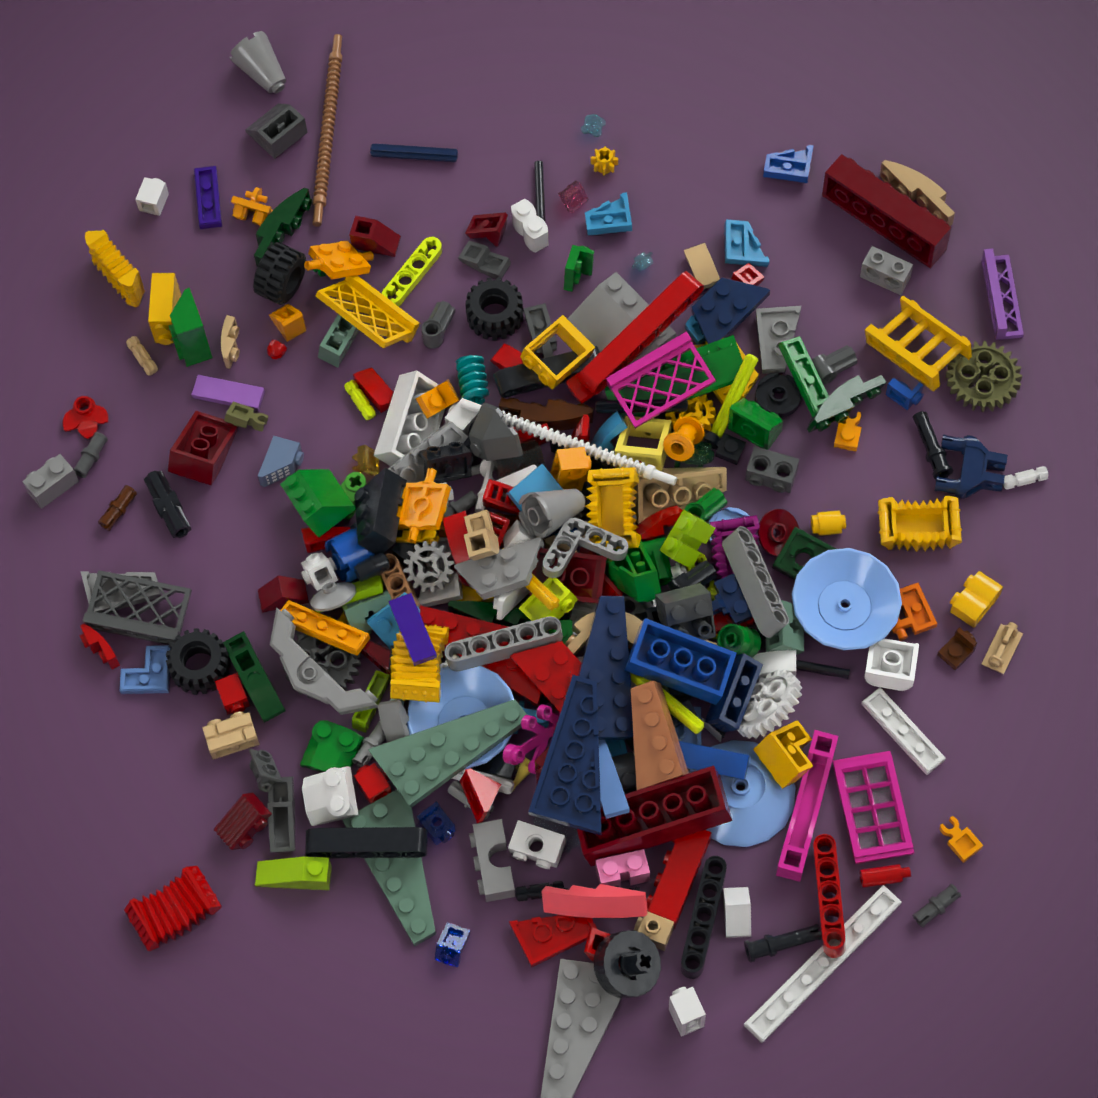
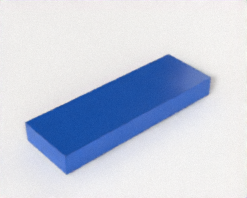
[679,741,750,780]

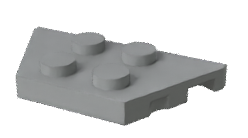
[454,536,544,600]

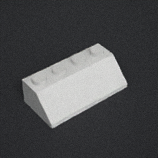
[374,370,445,466]

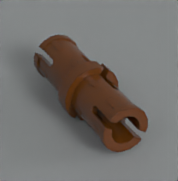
[98,485,137,531]

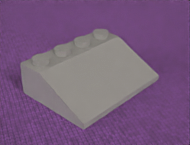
[568,272,676,365]

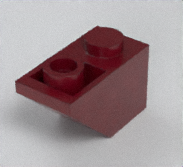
[349,216,401,257]

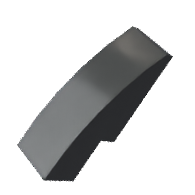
[267,776,295,852]

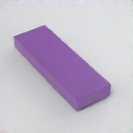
[191,375,265,411]

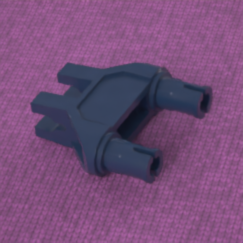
[934,434,1008,499]

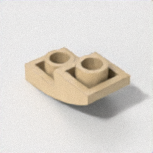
[684,243,720,289]
[221,315,240,369]

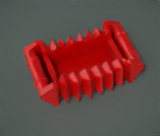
[124,866,222,951]

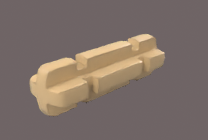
[126,336,158,376]

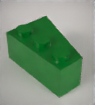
[596,540,661,602]

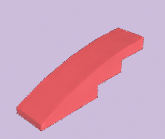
[542,884,648,918]

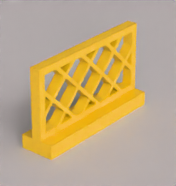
[315,275,420,348]

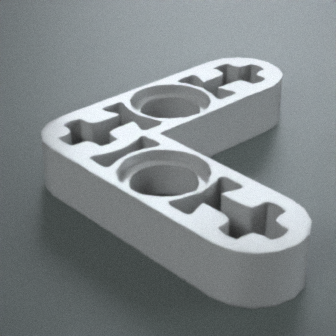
[542,518,628,578]

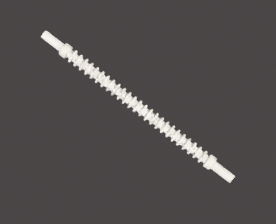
[461,399,677,486]

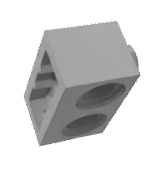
[860,246,913,295]

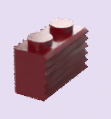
[214,793,272,850]

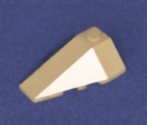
[632,467,727,524]

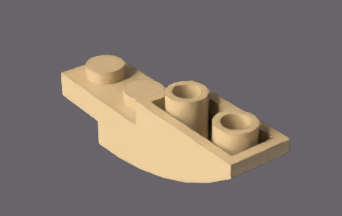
[880,160,955,226]

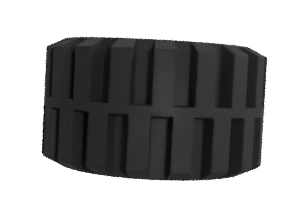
[253,242,306,305]
[465,277,523,341]
[166,628,230,695]

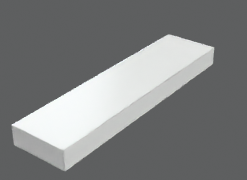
[861,687,946,775]

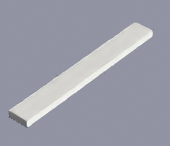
[744,885,902,1043]

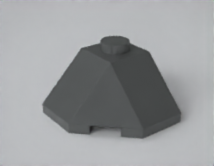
[469,403,523,461]

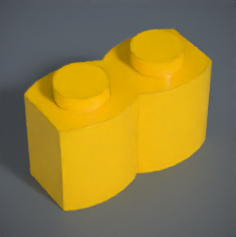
[950,571,1003,628]

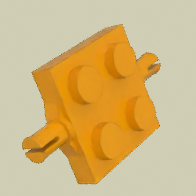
[304,241,374,279]
[396,468,451,544]

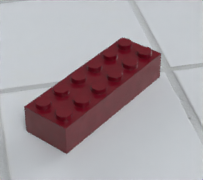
[822,154,952,269]
[577,765,733,867]

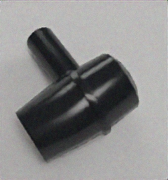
[353,553,390,582]

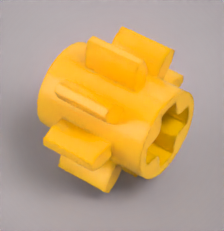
[591,146,618,176]

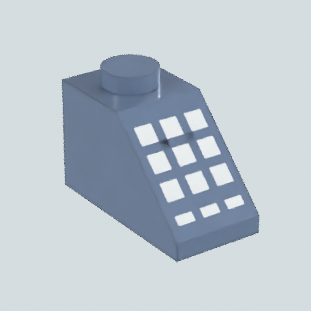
[258,436,304,487]

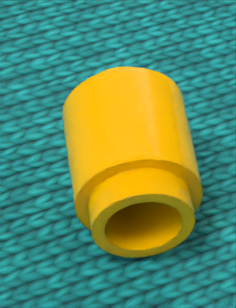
[811,510,846,536]

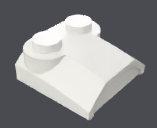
[864,639,919,691]
[302,766,359,826]

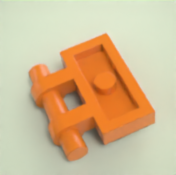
[892,583,937,641]

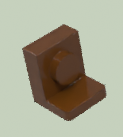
[937,628,977,671]

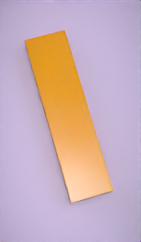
[280,600,370,656]

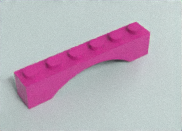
[776,730,839,882]

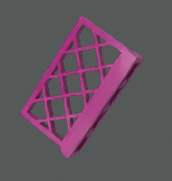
[606,332,716,429]

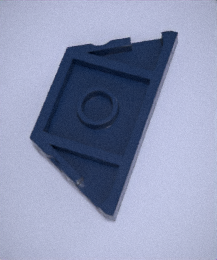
[691,277,770,344]

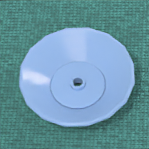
[791,548,902,651]
[407,666,514,770]
[690,740,796,847]

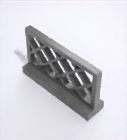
[83,570,192,645]

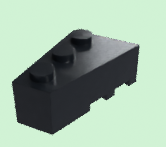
[354,467,407,554]

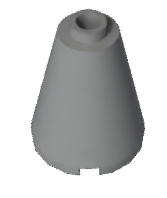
[230,31,286,94]
[519,489,586,538]

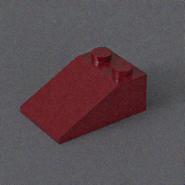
[168,411,239,486]
[529,548,607,604]

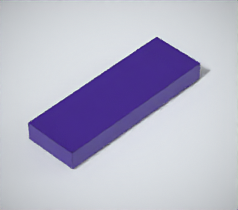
[194,166,222,229]
[388,593,437,666]

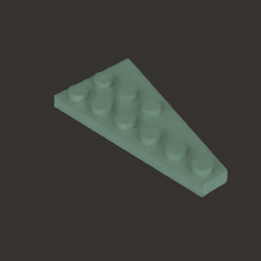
[368,699,527,808]
[342,790,436,947]

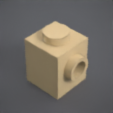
[634,911,674,951]

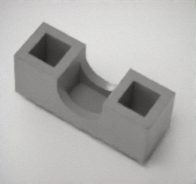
[469,819,516,902]

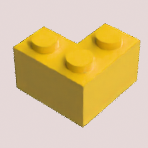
[753,720,813,789]

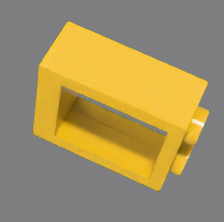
[520,315,595,390]

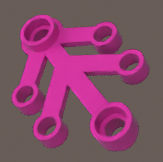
[503,705,560,774]

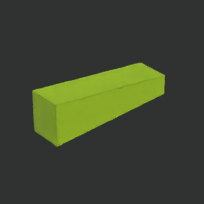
[352,670,390,733]

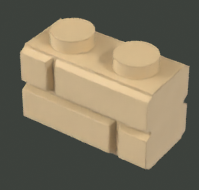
[202,711,260,760]

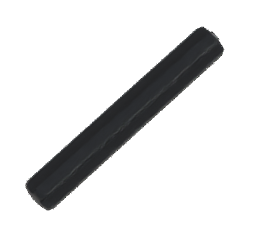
[595,399,688,413]

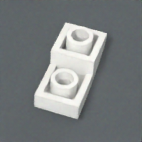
[752,650,796,680]

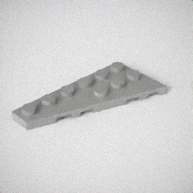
[541,959,633,1098]

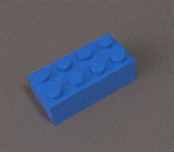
[624,618,737,705]

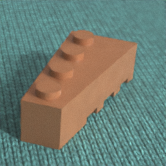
[631,680,689,790]

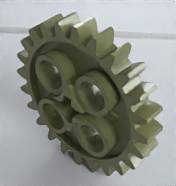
[945,341,1022,412]

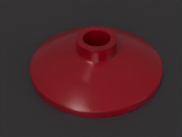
[758,509,799,556]

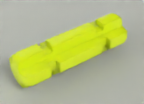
[344,380,376,421]

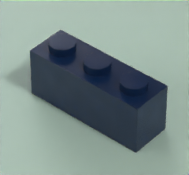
[704,653,763,733]

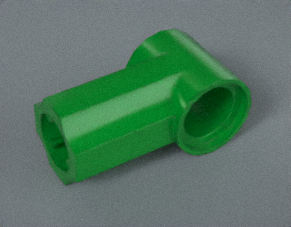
[685,488,728,521]
[643,537,673,586]

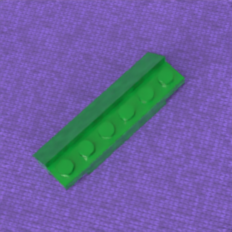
[605,335,743,419]

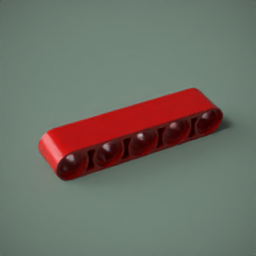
[813,834,846,958]

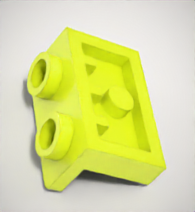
[519,578,578,632]

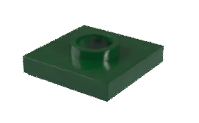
[772,527,836,580]

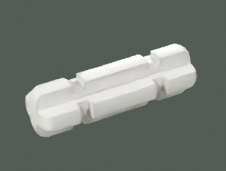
[1003,466,1049,490]

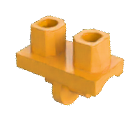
[231,187,273,226]

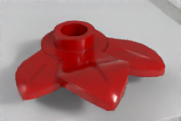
[63,396,108,439]

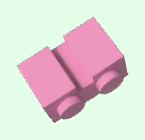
[595,849,650,888]

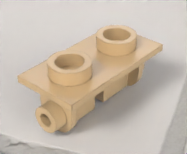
[982,622,1023,675]

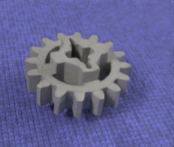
[403,541,456,592]

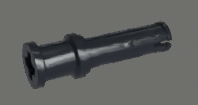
[913,411,954,479]
[744,924,822,963]

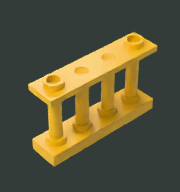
[865,296,972,392]

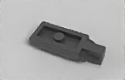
[523,303,557,358]

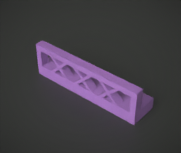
[981,248,1024,340]

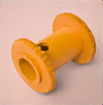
[663,416,705,462]

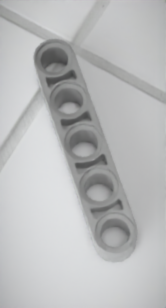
[722,526,789,638]
[445,616,563,671]

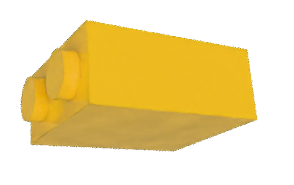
[148,273,181,345]

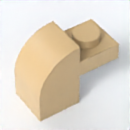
[464,510,499,561]

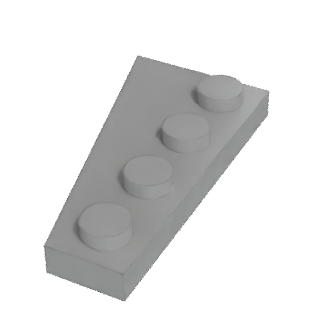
[388,421,468,497]

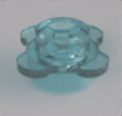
[581,114,606,137]
[632,252,654,272]

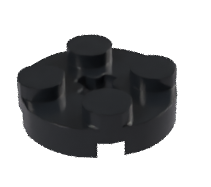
[755,373,801,418]

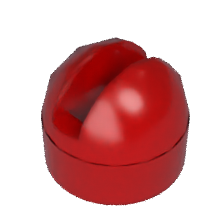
[267,340,287,359]

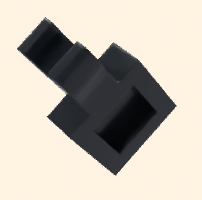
[703,431,746,465]

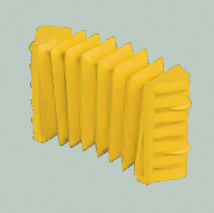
[85,229,145,307]
[585,467,641,549]
[878,496,962,552]
[390,625,449,703]

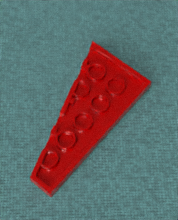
[419,605,542,708]

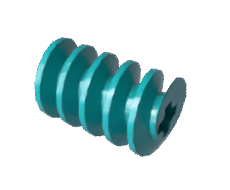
[456,355,489,405]

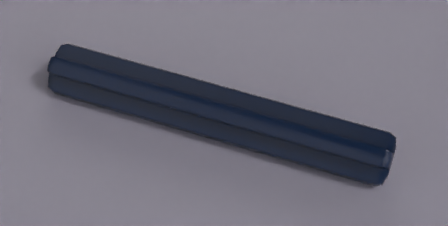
[370,143,458,162]

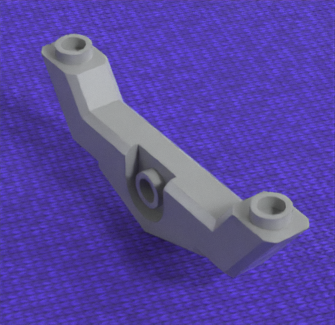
[270,608,378,715]

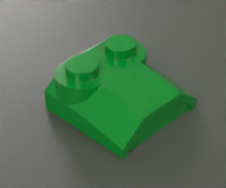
[300,720,364,773]

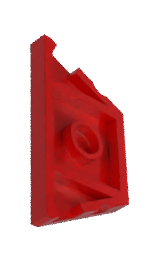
[510,641,581,713]

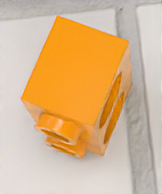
[550,447,591,491]

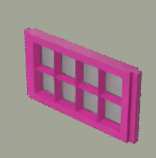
[832,751,914,864]

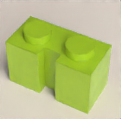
[660,509,716,569]

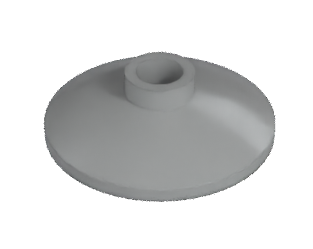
[310,582,356,611]

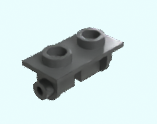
[249,749,282,792]

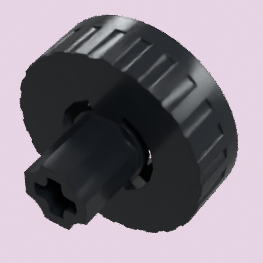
[594,930,661,998]

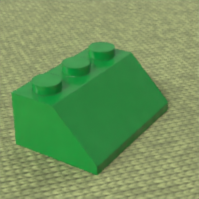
[168,288,213,367]
[280,469,356,537]

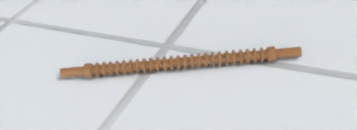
[312,34,343,227]

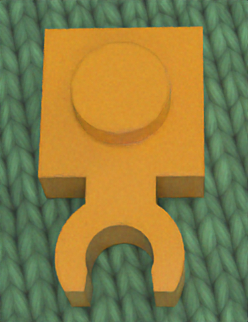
[834,412,862,452]
[939,816,983,863]

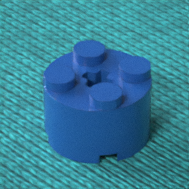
[325,528,375,582]

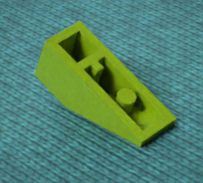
[255,857,332,890]

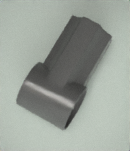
[421,301,455,349]
[812,345,858,385]

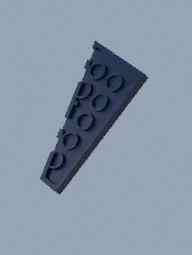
[578,596,634,740]
[528,675,601,835]

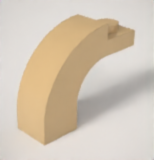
[565,612,643,656]

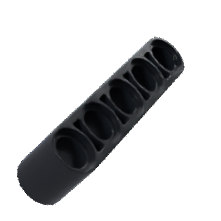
[493,346,600,398]
[305,827,428,859]
[681,856,727,979]

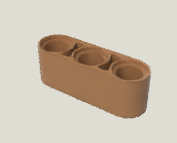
[381,554,420,608]

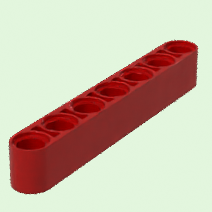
[577,271,704,395]

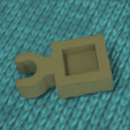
[224,401,269,431]

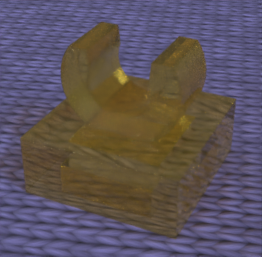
[352,445,379,476]

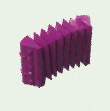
[710,515,760,579]

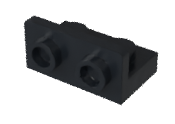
[419,442,472,484]

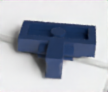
[712,574,753,625]

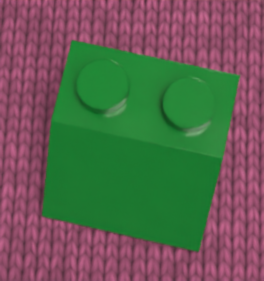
[728,398,783,450]

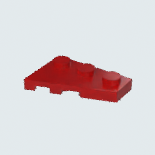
[509,914,597,968]

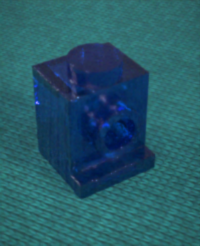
[417,801,456,846]

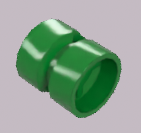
[717,624,761,658]

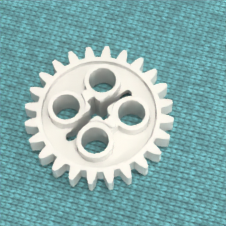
[737,669,802,739]

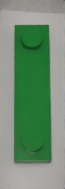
[778,336,829,418]

